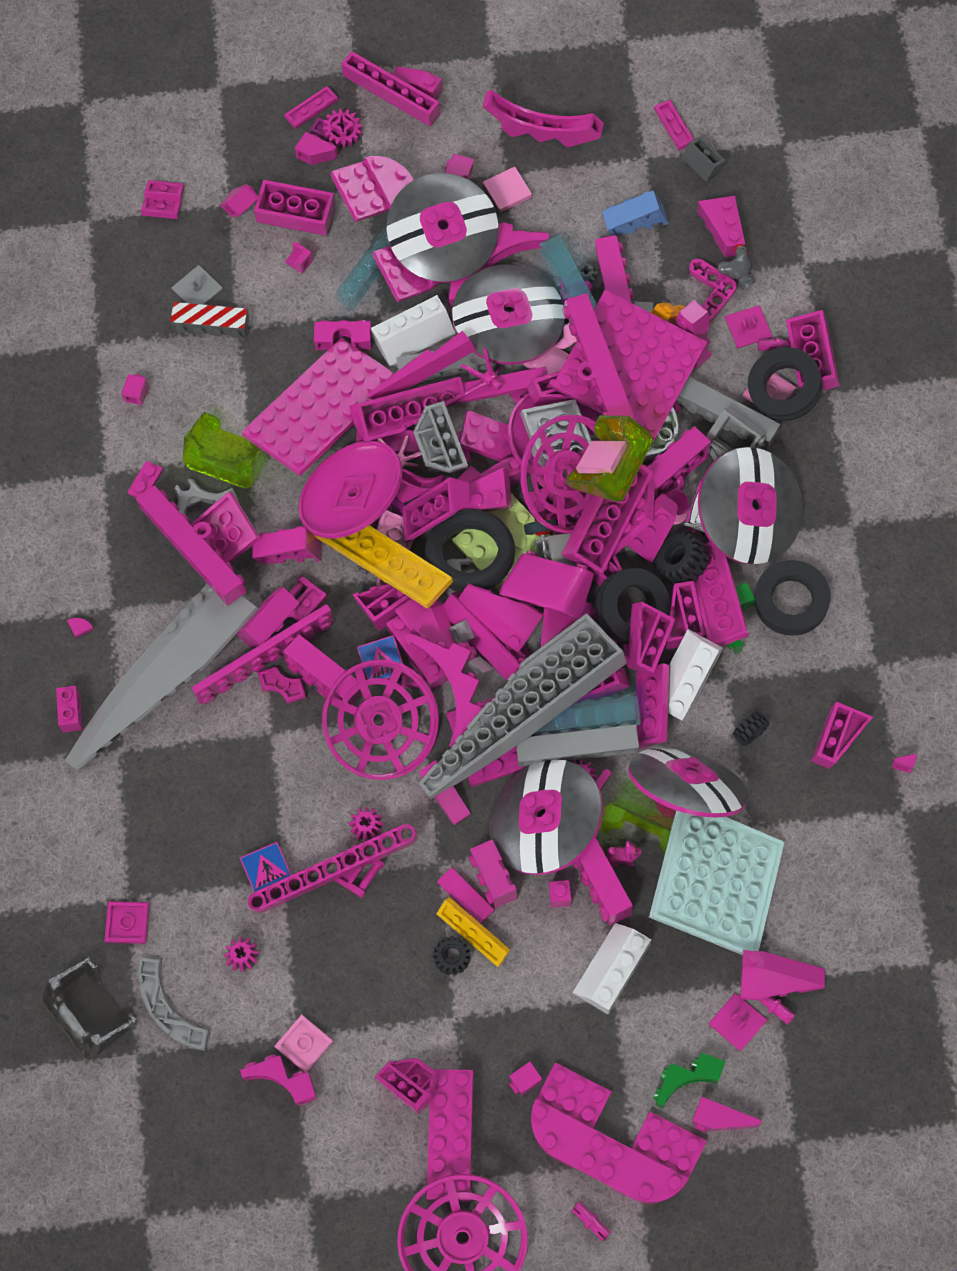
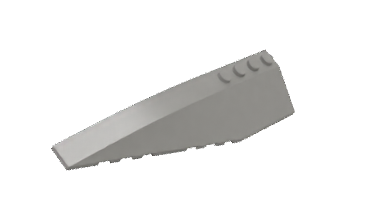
[65,583,258,770]
[418,613,627,799]

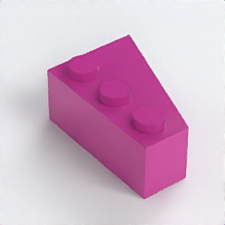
[627,602,675,675]

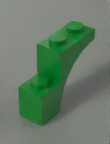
[653,1052,725,1109]

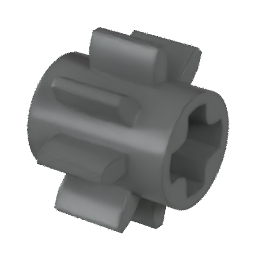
[575,262,598,284]

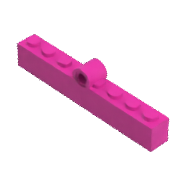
[562,293,640,443]
[136,485,246,606]

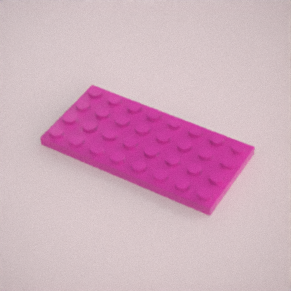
[242,338,395,476]

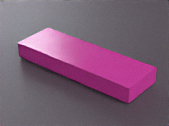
[284,86,338,129]
[654,100,694,151]
[437,867,495,924]

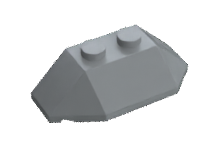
[413,401,468,473]

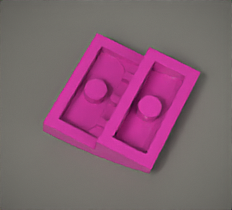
[141,180,184,219]

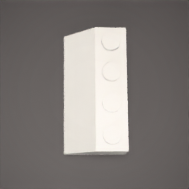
[371,295,456,367]
[668,629,723,721]
[573,923,651,1014]

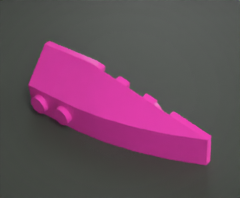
[349,377,464,442]

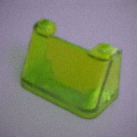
[183,412,267,489]
[565,415,652,502]
[599,797,674,860]

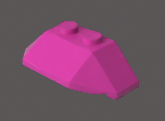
[375,1058,440,1115]

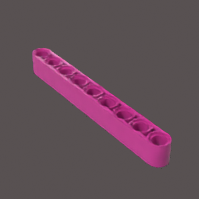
[247,824,418,913]

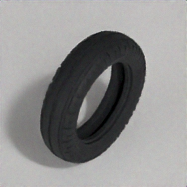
[425,509,515,592]

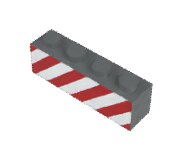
[170,302,249,338]

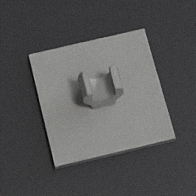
[171,265,223,305]

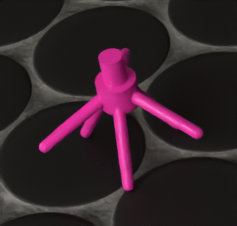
[461,348,503,396]

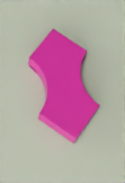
[257,667,306,704]

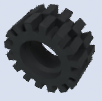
[732,711,770,747]
[433,936,471,975]

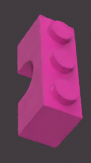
[314,320,372,350]

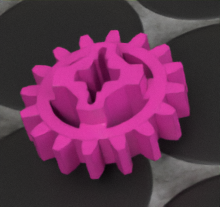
[323,109,362,148]

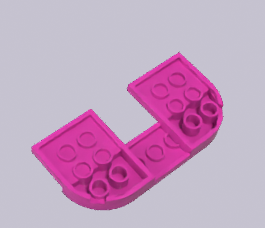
[330,156,440,303]
[531,1063,707,1204]

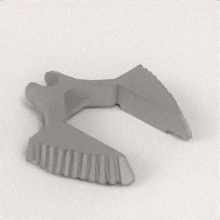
[174,479,239,515]

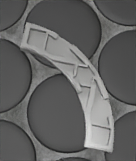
[138,957,209,1051]

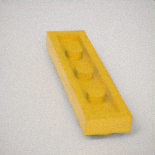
[436,897,511,967]

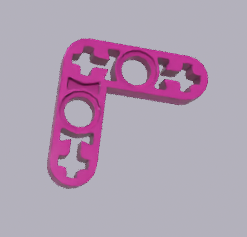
[689,259,737,323]

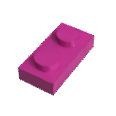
[128,461,164,498]

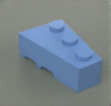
[602,190,669,236]

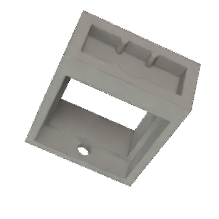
[706,407,766,454]

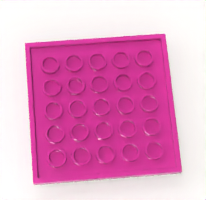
[552,290,707,441]

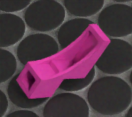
[240,1055,317,1106]

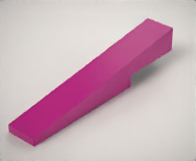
[367,331,476,400]

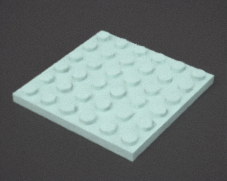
[649,810,784,955]

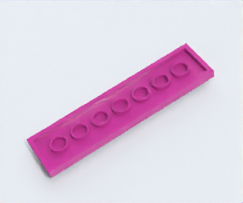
[191,604,333,705]

